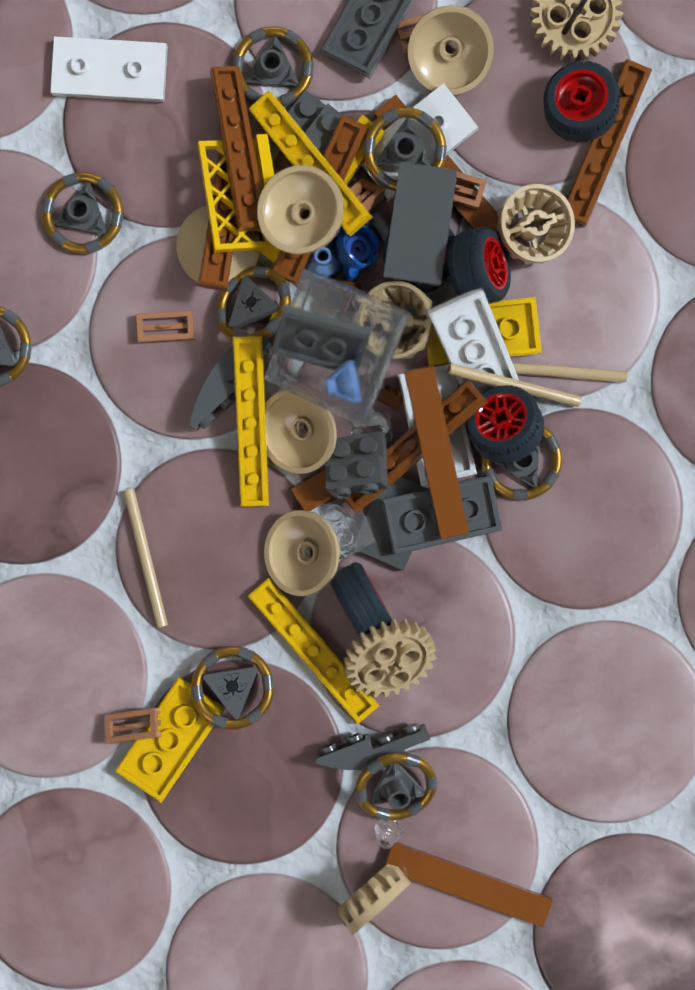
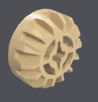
[495,184,575,265]
[357,281,435,360]
[339,864,411,935]

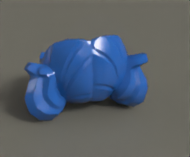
[334,225,379,282]

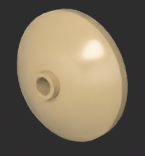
[408,5,494,95]
[257,165,344,255]
[176,205,260,283]
[265,389,337,474]
[264,510,340,596]

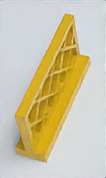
[197,134,280,253]

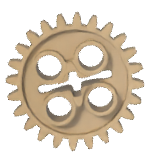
[529,0,623,62]
[344,619,437,697]

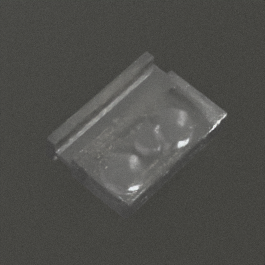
[318,498,377,560]

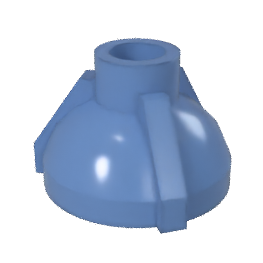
[305,241,344,279]
[325,360,361,404]

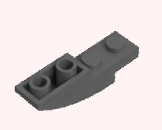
[190,339,272,430]
[316,723,431,770]

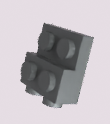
[288,90,342,155]
[325,431,388,498]

